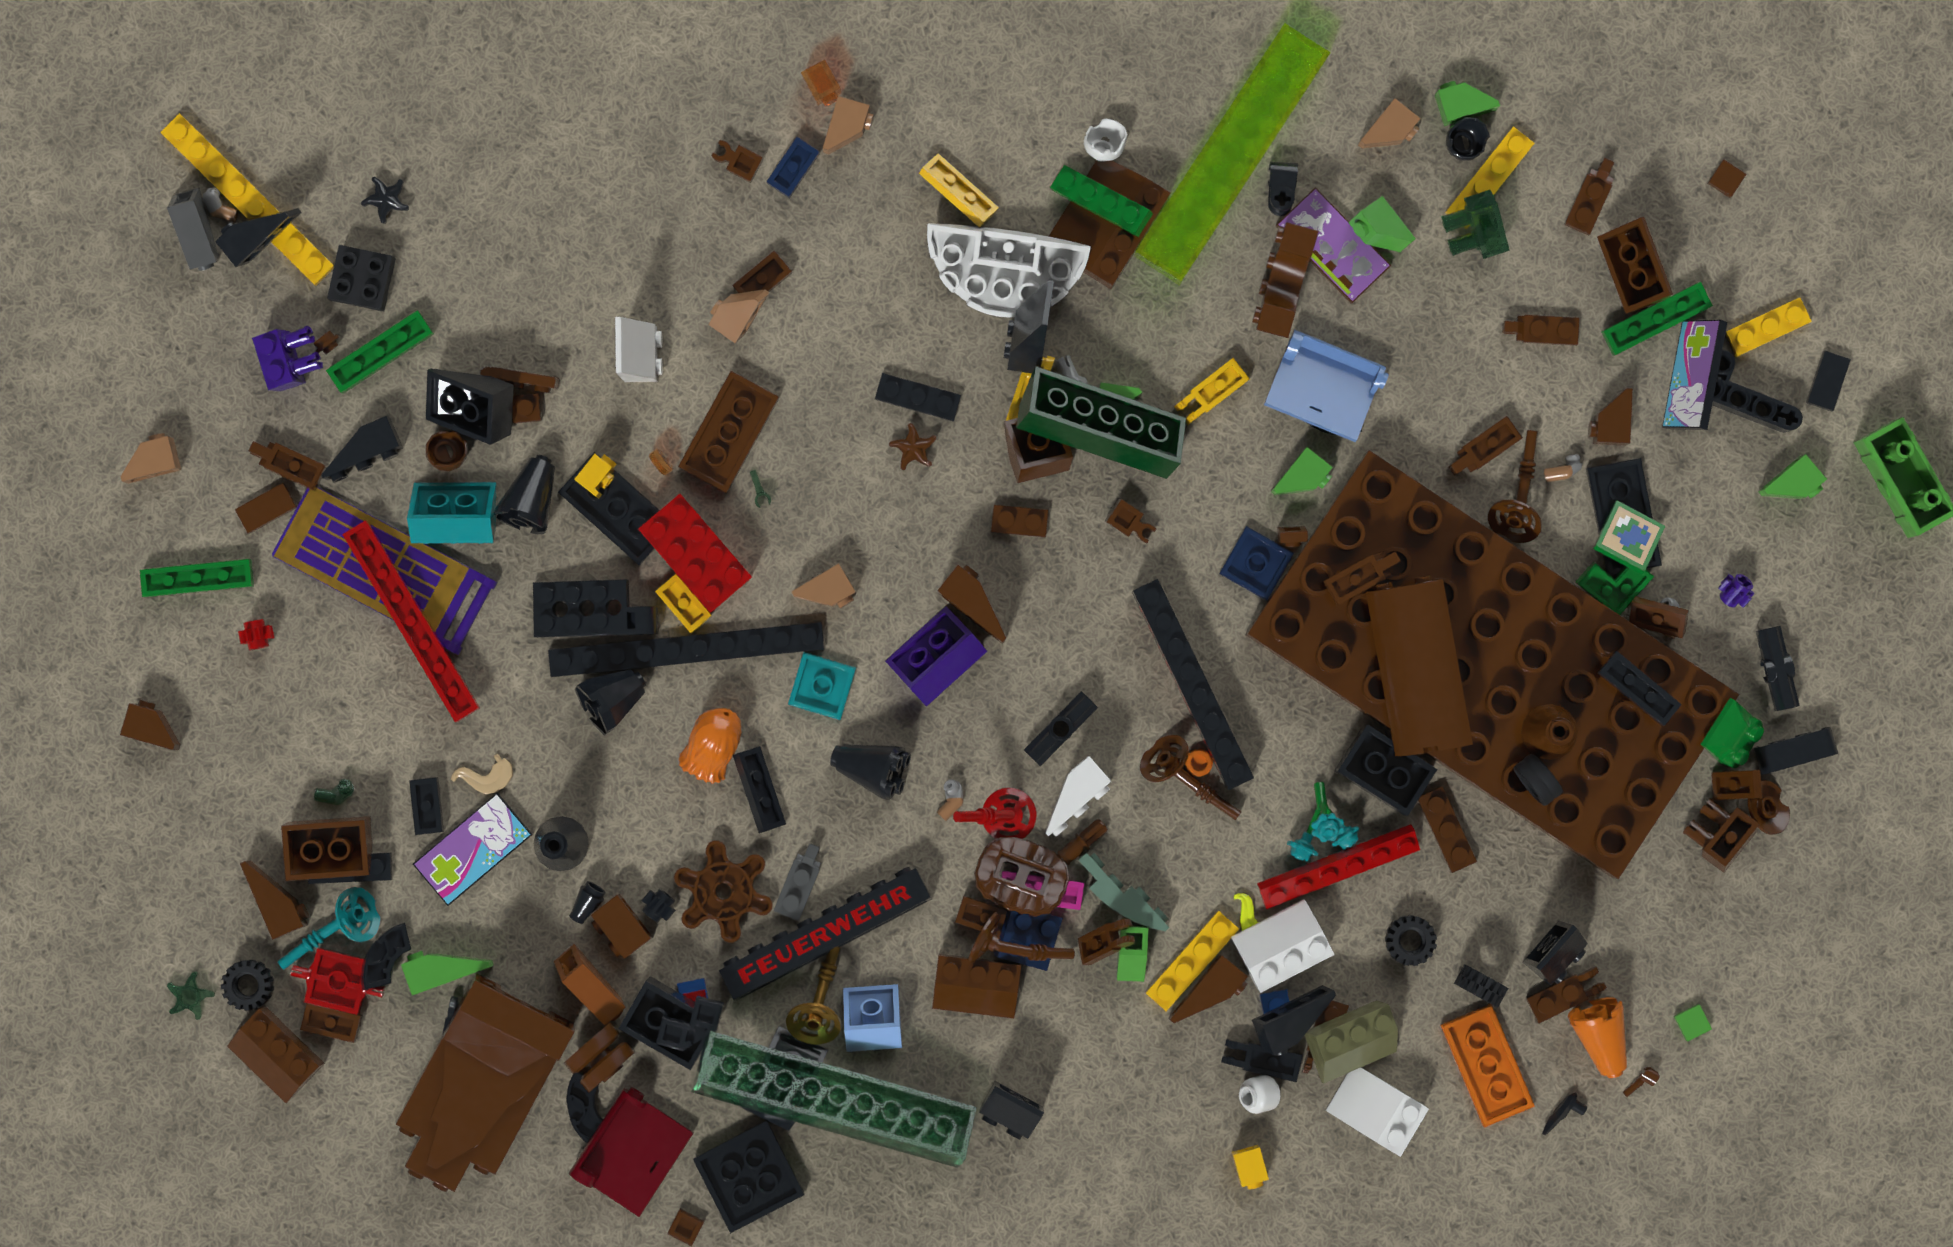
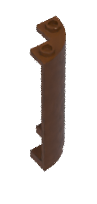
[1366,575,1473,756]

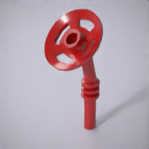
[953,788,1037,839]

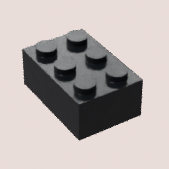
[1334,724,1438,816]
[618,976,722,1070]

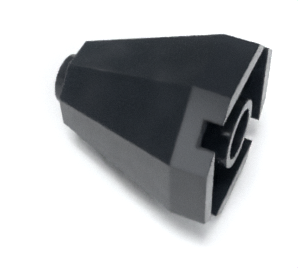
[574,669,646,735]

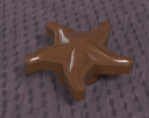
[889,423,936,471]

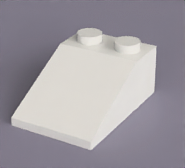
[615,317,663,382]
[1326,1068,1429,1157]

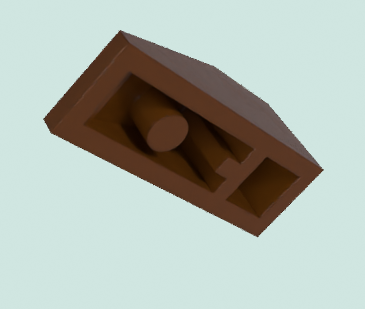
[240,860,309,940]
[1169,954,1248,1023]

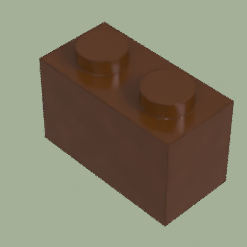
[591,894,653,959]

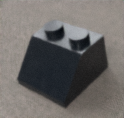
[979,1081,1044,1140]

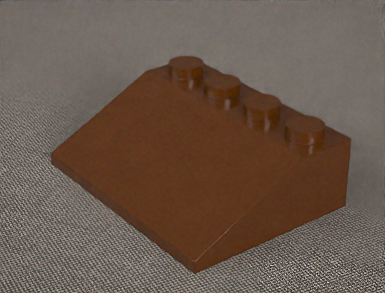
[1048,160,1171,290]

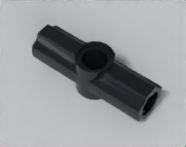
[1756,626,1800,711]
[1024,691,1098,767]

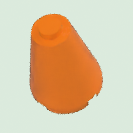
[1568,997,1627,1078]

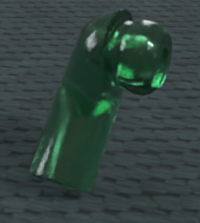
[314,779,354,805]

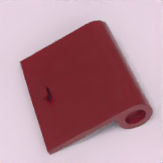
[569,1087,694,1217]

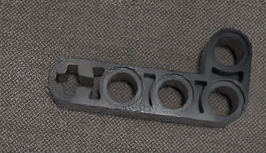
[1712,350,1803,433]

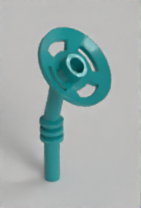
[277,887,380,970]

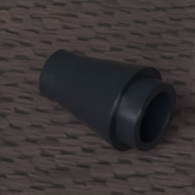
[569,881,606,924]

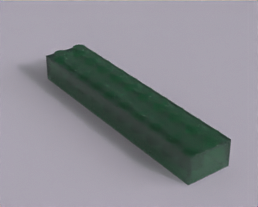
[691,1031,977,1168]

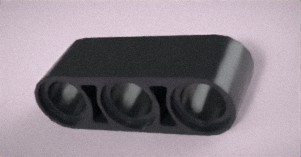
[1754,727,1838,775]

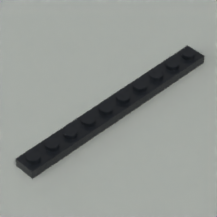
[548,622,825,677]

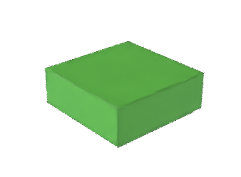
[1674,1004,1712,1042]

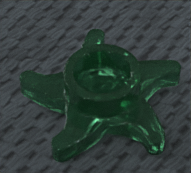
[167,972,215,1020]

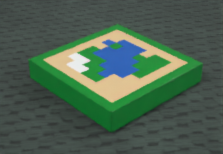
[1593,501,1665,574]

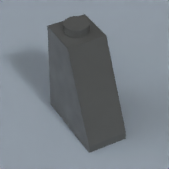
[167,187,219,271]

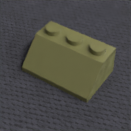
[1305,1000,1398,1084]

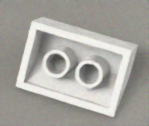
[1231,899,1334,993]

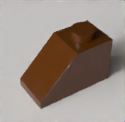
[1588,388,1633,446]
[120,700,180,750]

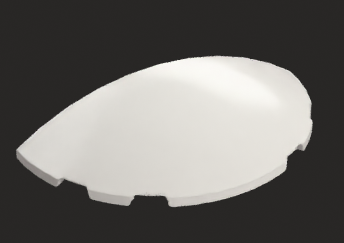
[927,223,1091,317]

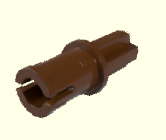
[1057,819,1108,865]

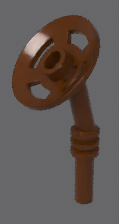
[1487,430,1542,543]
[1140,735,1241,821]
[968,912,1075,962]

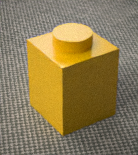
[1231,1145,1269,1190]

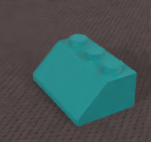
[407,482,496,544]

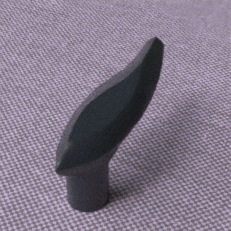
[1542,1093,1587,1135]

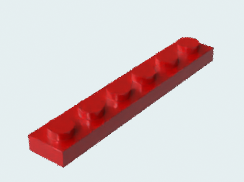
[1257,824,1420,909]

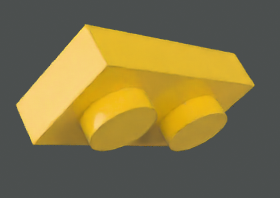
[655,574,712,634]

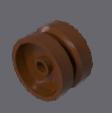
[564,1023,635,1092]

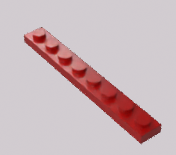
[342,520,480,723]

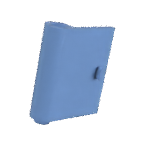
[1264,329,1389,443]

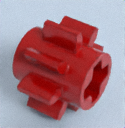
[238,619,275,650]

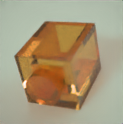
[801,59,842,106]

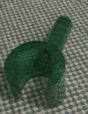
[750,470,771,508]

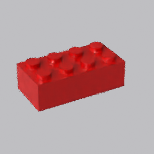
[638,494,752,613]

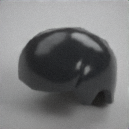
[1446,117,1490,161]

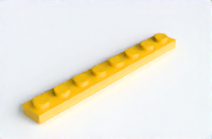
[160,113,334,286]

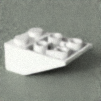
[1045,756,1111,836]

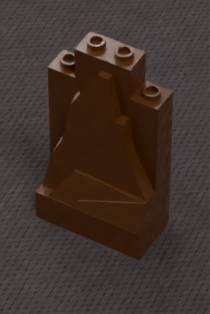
[396,973,575,1192]

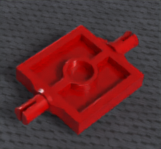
[291,948,385,1015]

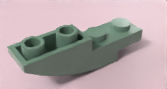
[1078,852,1169,931]

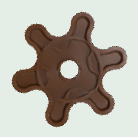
[674,840,773,943]

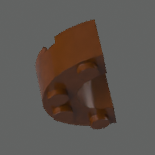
[1252,222,1319,338]

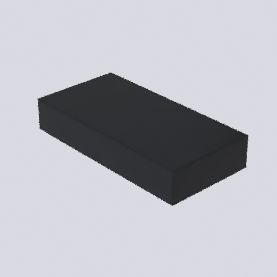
[1806,351,1851,412]

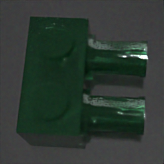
[1441,190,1510,259]

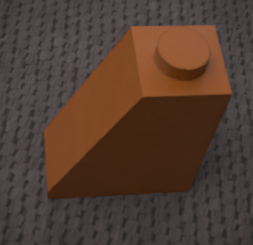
[554,943,626,1025]

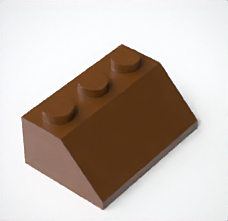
[1597,217,1673,314]
[281,816,373,881]
[932,954,1021,1019]
[227,1006,325,1104]

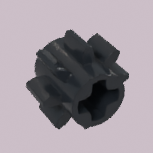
[641,888,676,923]

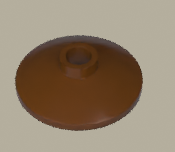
[1748,780,1790,835]

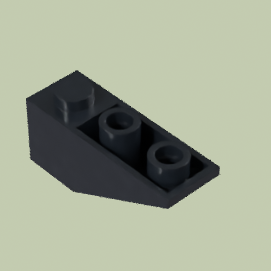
[321,416,403,483]

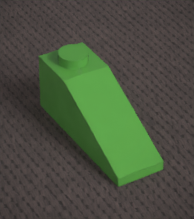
[401,951,494,995]

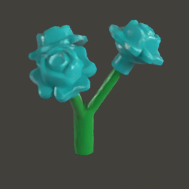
[1287,782,1360,861]

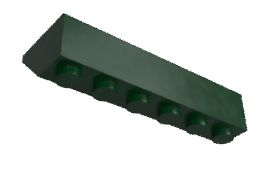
[1016,366,1186,479]

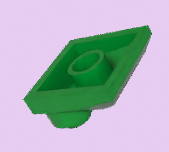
[1701,698,1764,768]

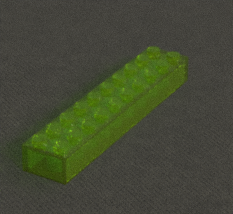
[1134,23,1331,286]

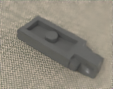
[773,843,821,921]

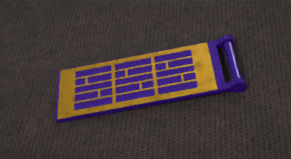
[272,487,498,655]

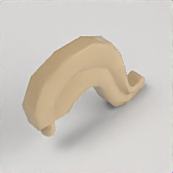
[451,754,513,794]

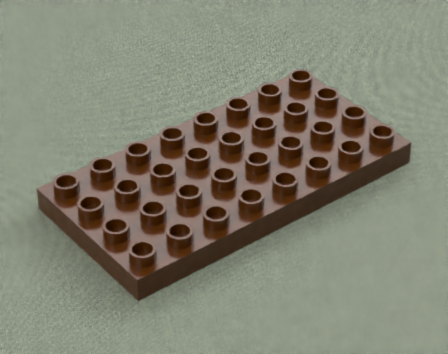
[1245,450,1740,879]

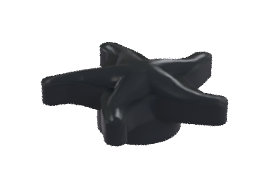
[361,177,409,224]

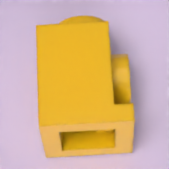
[574,454,617,499]

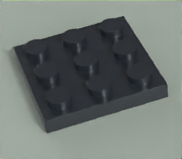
[693,1120,805,1234]

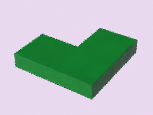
[1576,561,1654,615]

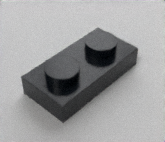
[409,777,444,835]

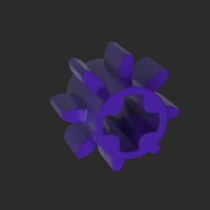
[1718,574,1754,608]

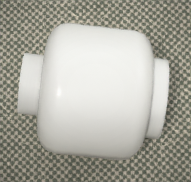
[1239,1075,1281,1114]

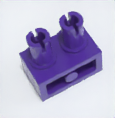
[252,326,323,392]

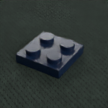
[994,910,1063,971]

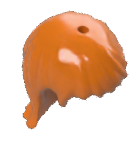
[679,708,742,784]

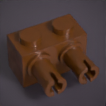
[1683,798,1760,873]

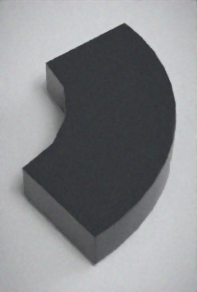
[361,923,411,990]
[566,1071,603,1143]

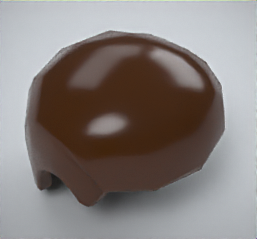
[426,431,468,472]

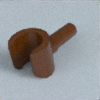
[1623,1067,1660,1097]

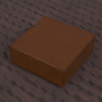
[1707,159,1747,198]
[667,1208,705,1247]

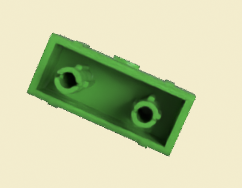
[1854,417,1953,538]

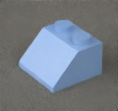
[843,984,902,1052]

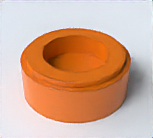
[1185,749,1213,777]

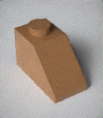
[823,96,874,154]
[1358,99,1421,148]
[708,290,769,343]
[121,433,181,484]
[792,564,856,608]

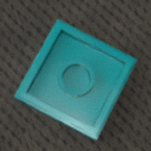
[788,652,856,720]

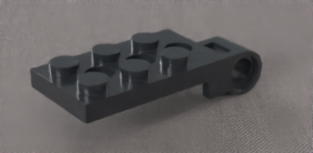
[533,579,658,638]

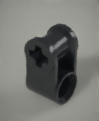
[1268,162,1298,216]

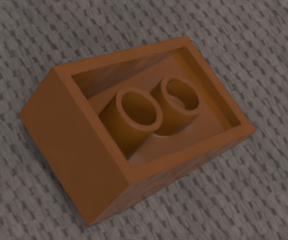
[937,565,1006,644]

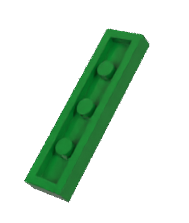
[1050,165,1153,237]
[1601,282,1713,356]
[326,310,434,394]
[140,559,254,598]

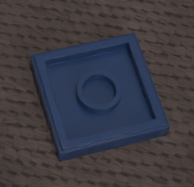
[1219,526,1294,601]

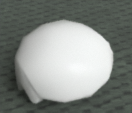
[1084,118,1128,161]

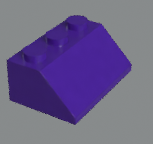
[885,606,987,707]

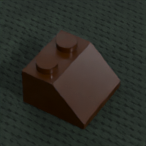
[1004,418,1073,483]

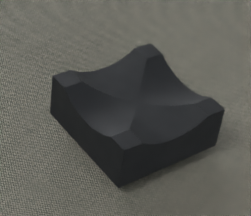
[327,245,396,312]

